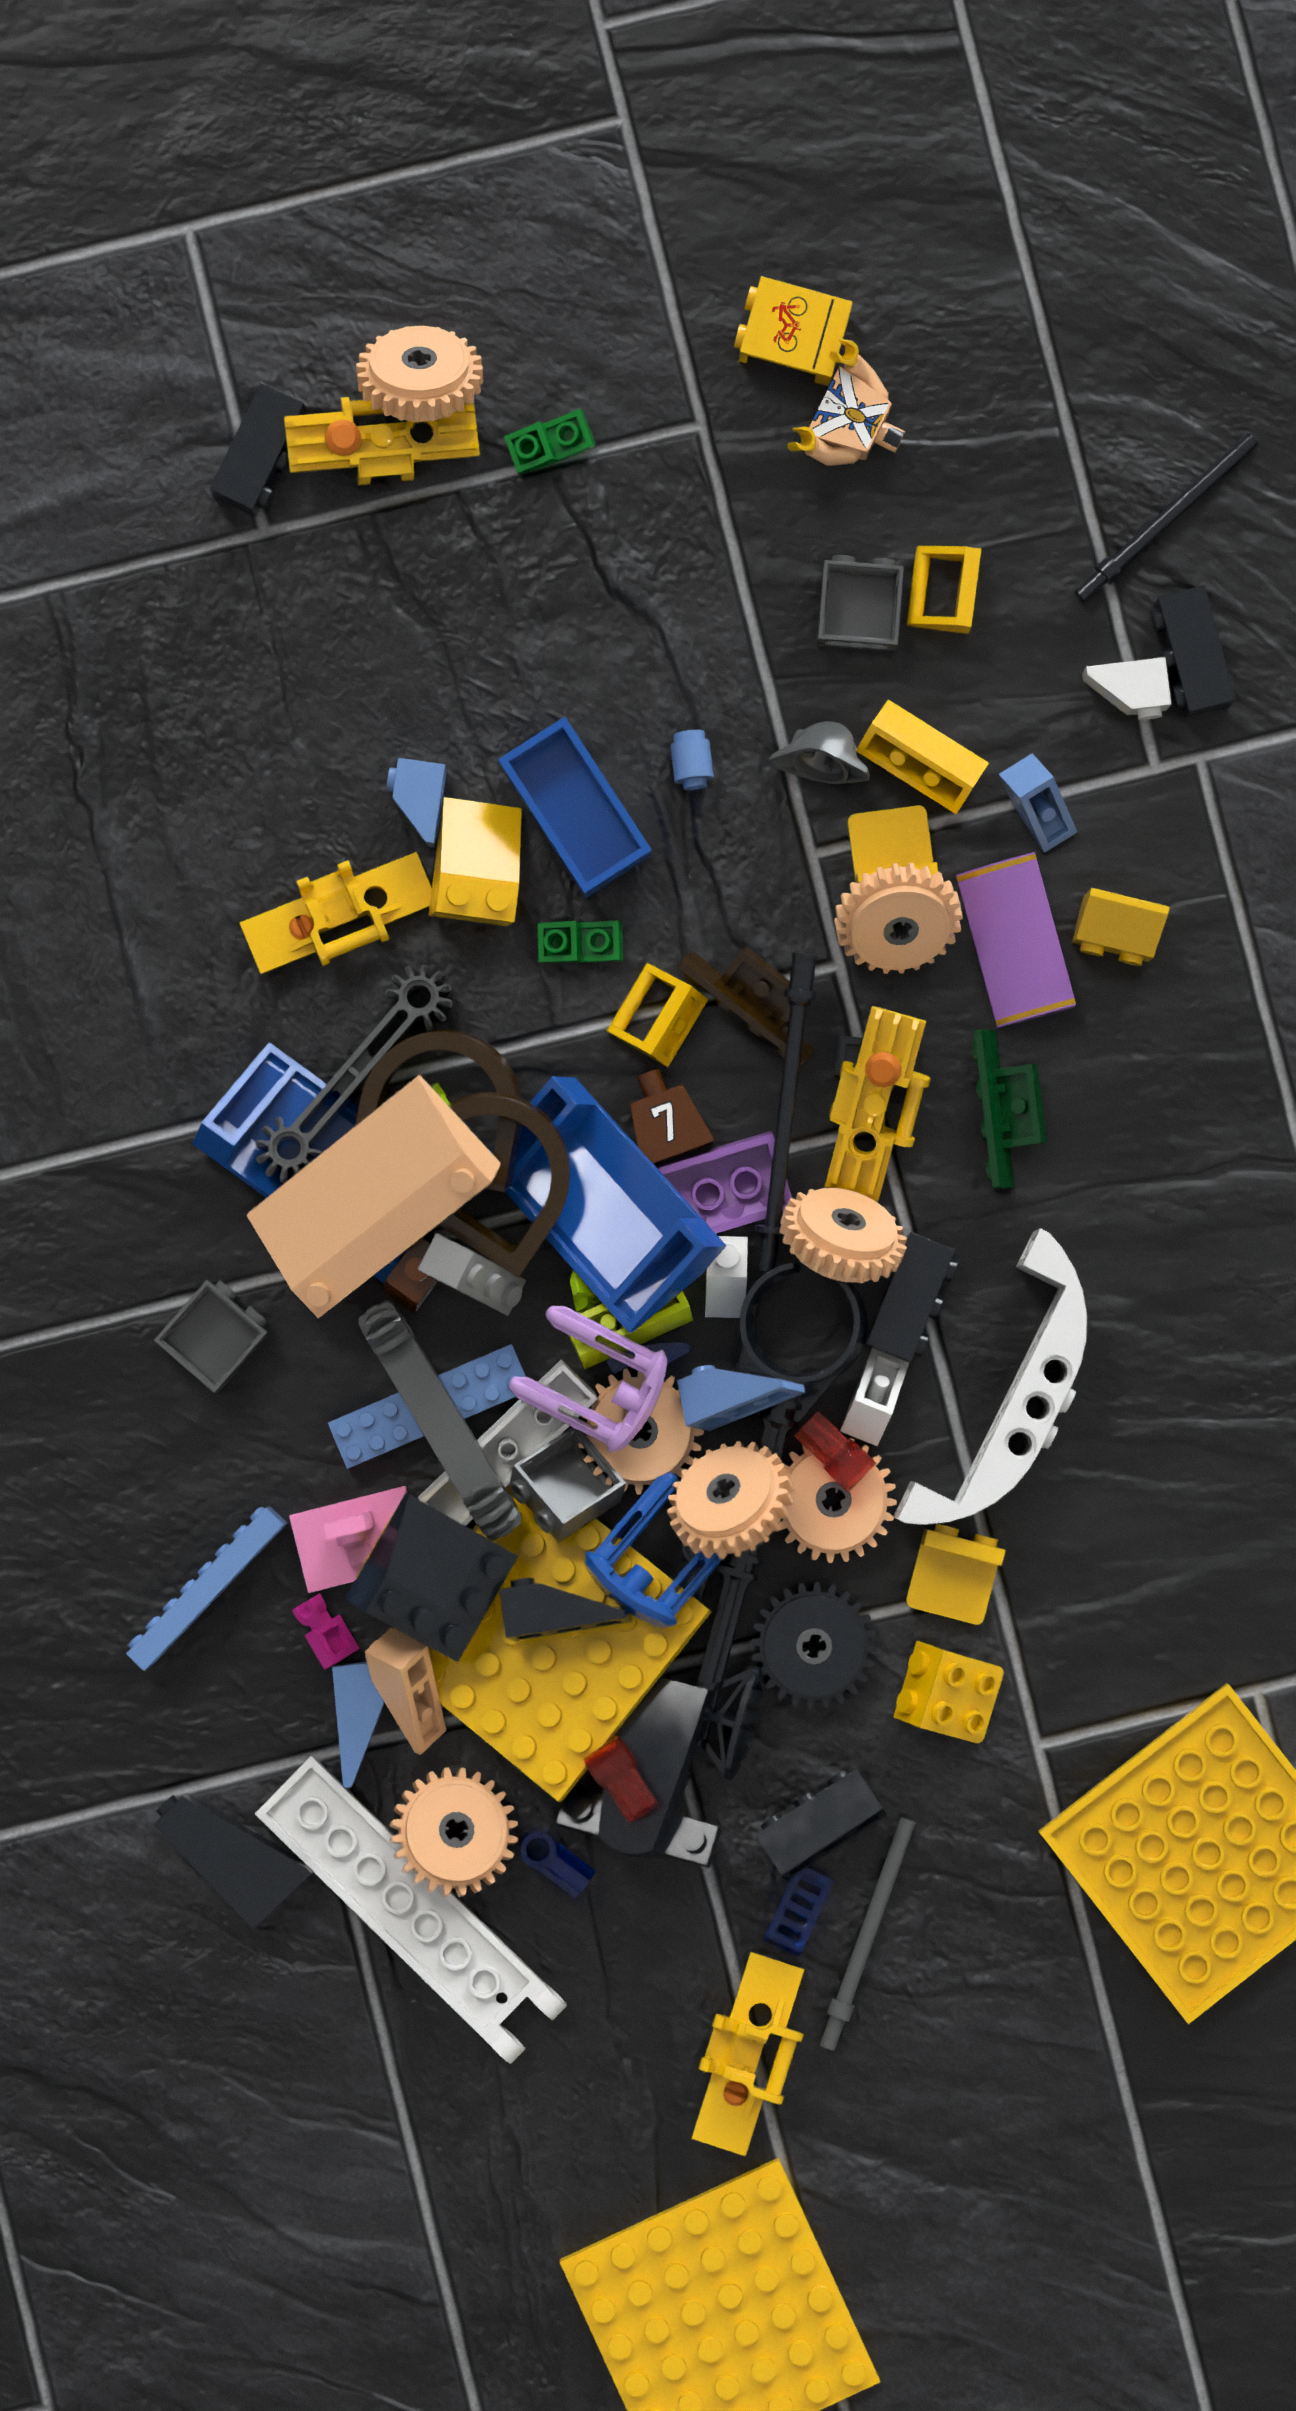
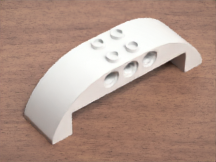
[894,1228,1087,1524]

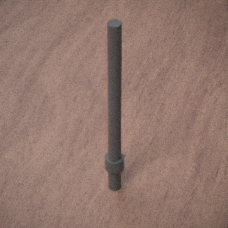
[820,1817,916,2051]

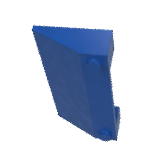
[192,1042,409,1283]
[489,1076,727,1333]

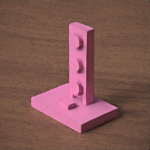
[289,1486,408,1593]

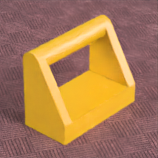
[906,546,981,634]
[606,963,709,1067]

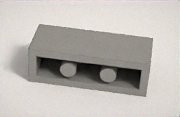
[418,1233,526,1316]

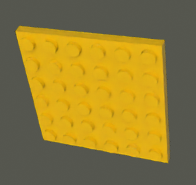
[394,1485,712,1802]
[1038,1683,1296,2024]
[560,2157,880,2411]

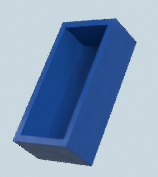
[498,717,652,899]

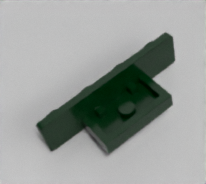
[971,1029,1047,1189]

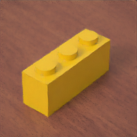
[856,700,989,814]

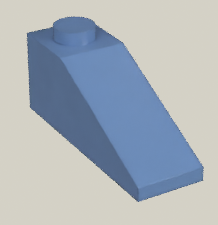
[677,1365,805,1431]
[332,1662,385,1788]

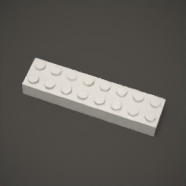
[418,1359,598,1526]

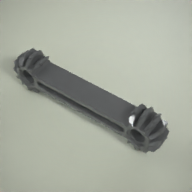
[255,965,453,1184]
[359,1300,521,1541]

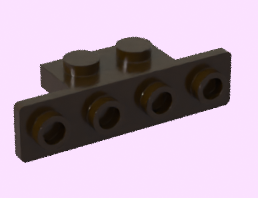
[678,946,815,1066]

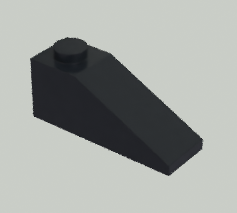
[499,1578,632,1641]

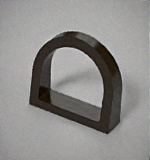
[355,1030,522,1192]
[438,1092,571,1278]

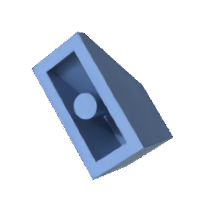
[999,753,1077,853]
[387,758,447,848]

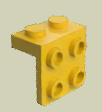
[848,805,938,884]
[906,1523,1006,1625]
[893,1641,1004,1743]

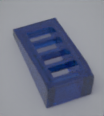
[763,1867,834,1956]

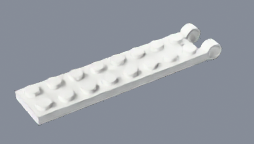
[255,1755,567,2064]

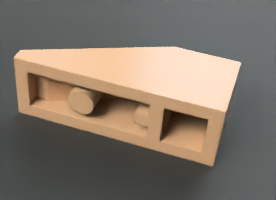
[365,1627,447,1755]

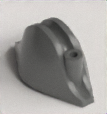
[769,721,870,784]

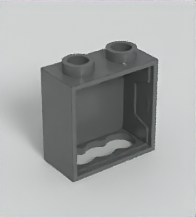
[817,555,904,652]
[154,1280,270,1393]
[509,1427,626,1543]

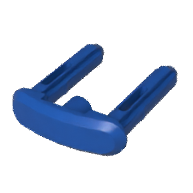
[584,1472,723,1628]

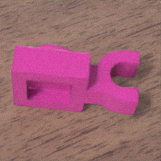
[292,1593,360,1670]

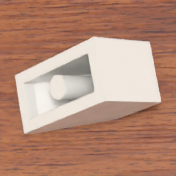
[1082,657,1171,720]
[705,1236,748,1318]
[840,1348,909,1446]

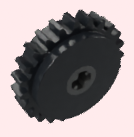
[750,1581,877,1709]

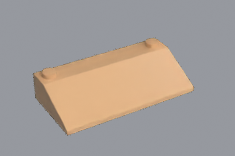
[247,1075,501,1318]

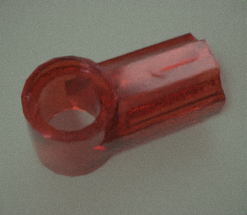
[794,1411,877,1493]
[584,1735,659,1823]

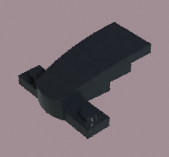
[556,1677,721,1868]

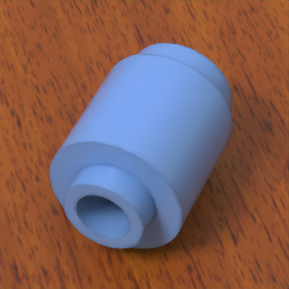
[670,730,714,790]

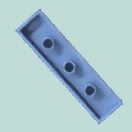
[328,1344,526,1469]
[126,1506,288,1671]

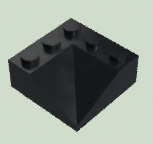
[345,1493,518,1662]

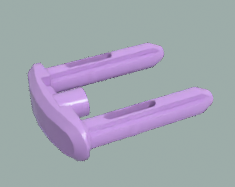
[509,1306,667,1453]

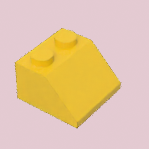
[1072,888,1170,966]

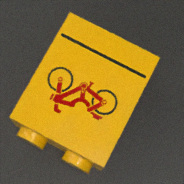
[734,276,853,386]

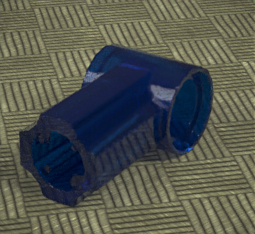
[519,1827,596,1899]

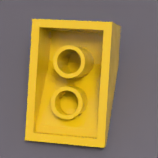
[429,797,522,926]

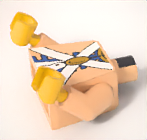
[787,339,905,466]

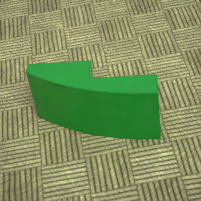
[504,408,596,474]
[537,920,623,963]

